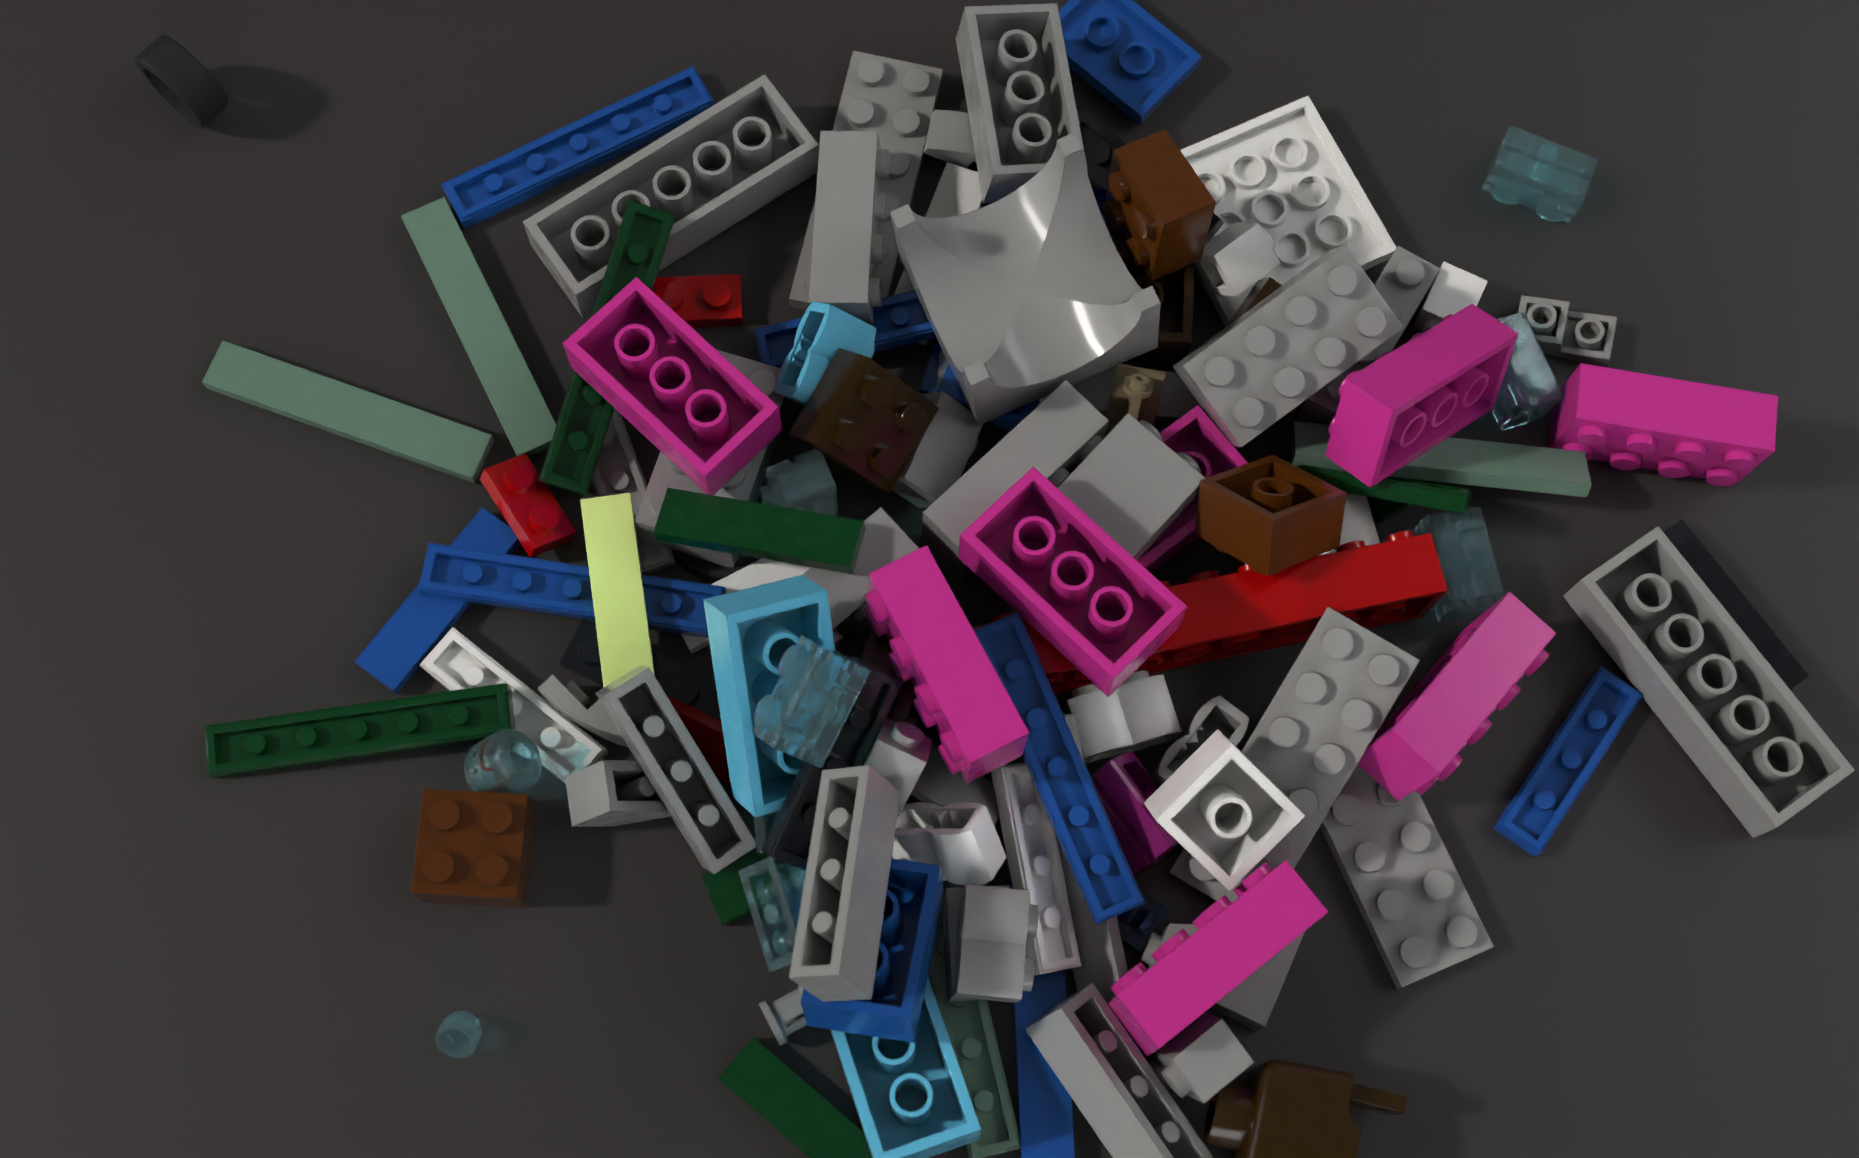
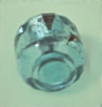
[464,729,542,794]

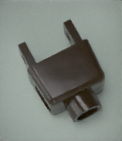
[1204,1059,1407,1158]

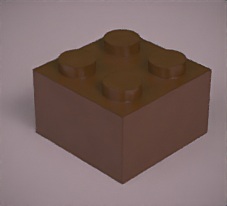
[1102,129,1216,281]
[1195,455,1347,576]
[411,789,537,908]

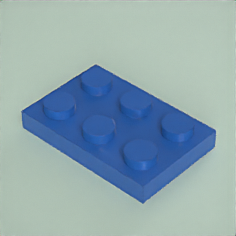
[1059,0,1202,126]

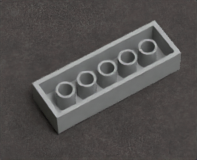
[523,74,819,318]
[1563,526,1855,838]

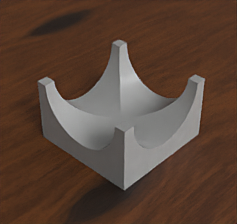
[890,132,1161,425]

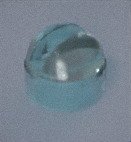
[435,1011,482,1059]

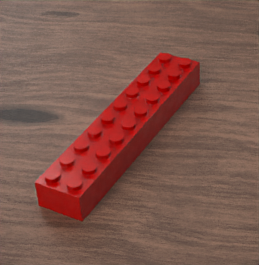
[969,530,1448,695]

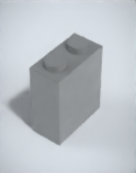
[1058,413,1205,561]

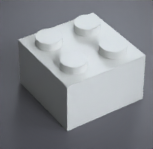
[1144,729,1305,891]

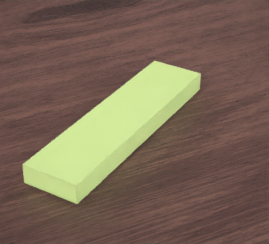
[580,492,655,687]

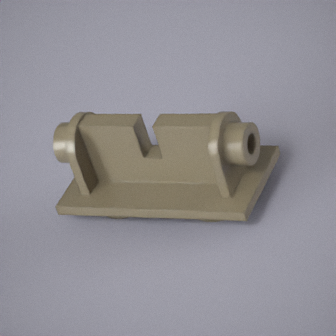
[1104,363,1166,438]

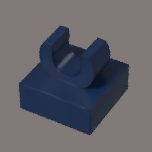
[1117,890,1169,954]

